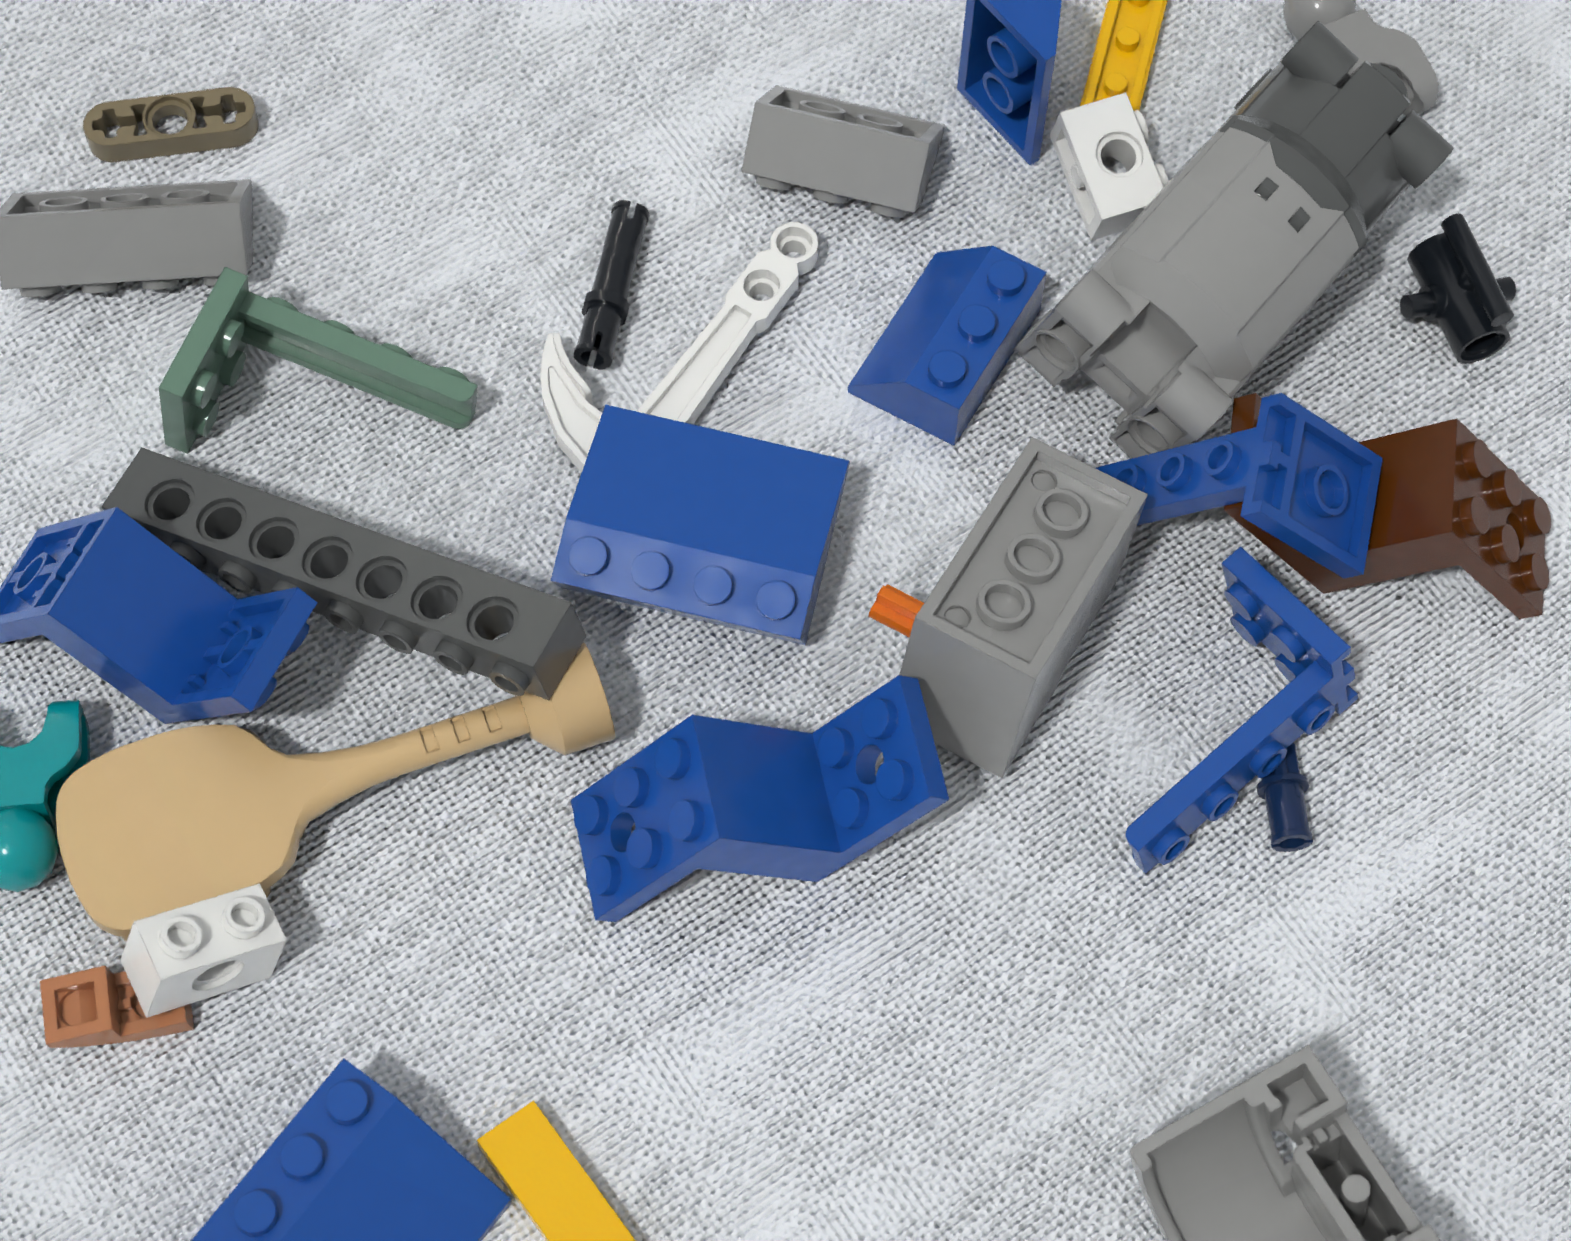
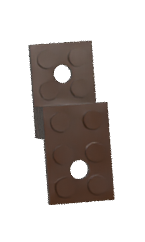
[1224,393,1551,619]

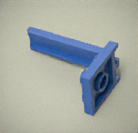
[1096,393,1383,579]
[1126,546,1358,874]

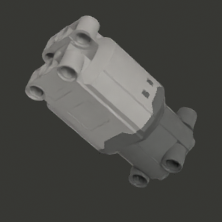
[1014,20,1454,459]

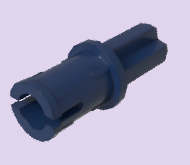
[1256,741,1313,852]

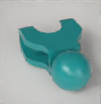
[0,700,90,892]

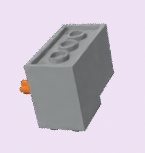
[868,437,1148,778]

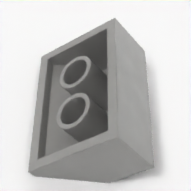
[741,85,945,218]

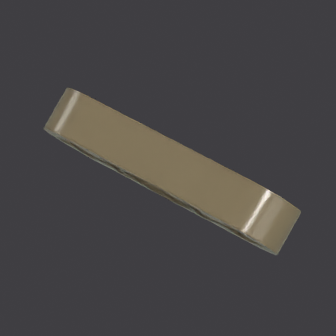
[83,87,259,162]

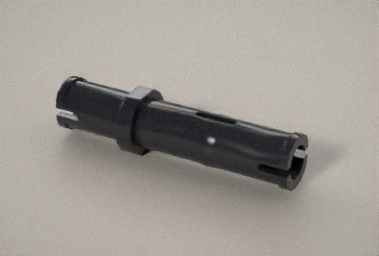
[574,200,650,369]

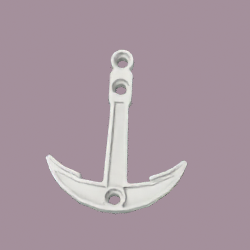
[540,222,818,473]

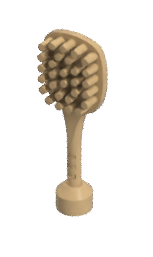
[56,642,615,942]

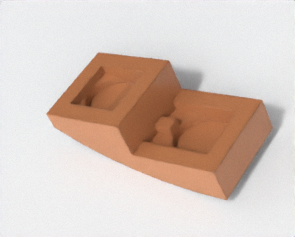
[40,966,194,1048]

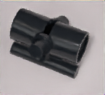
[1400,213,1516,364]

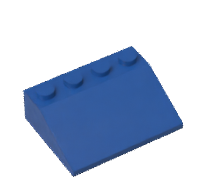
[551,404,850,646]
[191,1058,512,1241]

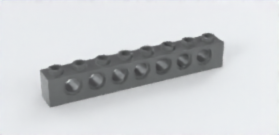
[101,448,587,700]

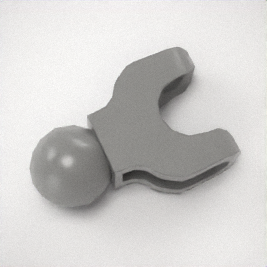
[1283,0,1439,115]

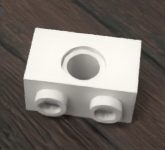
[1050,92,1169,241]
[120,883,287,1018]

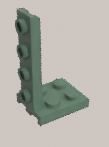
[159,267,478,454]

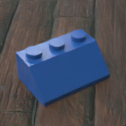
[957,0,1062,166]
[848,246,1047,446]

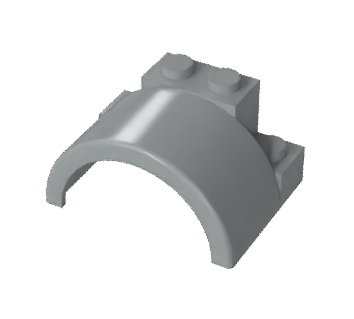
[1130,1045,1441,1241]

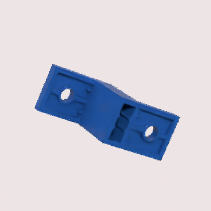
[0,507,318,724]
[571,675,949,922]

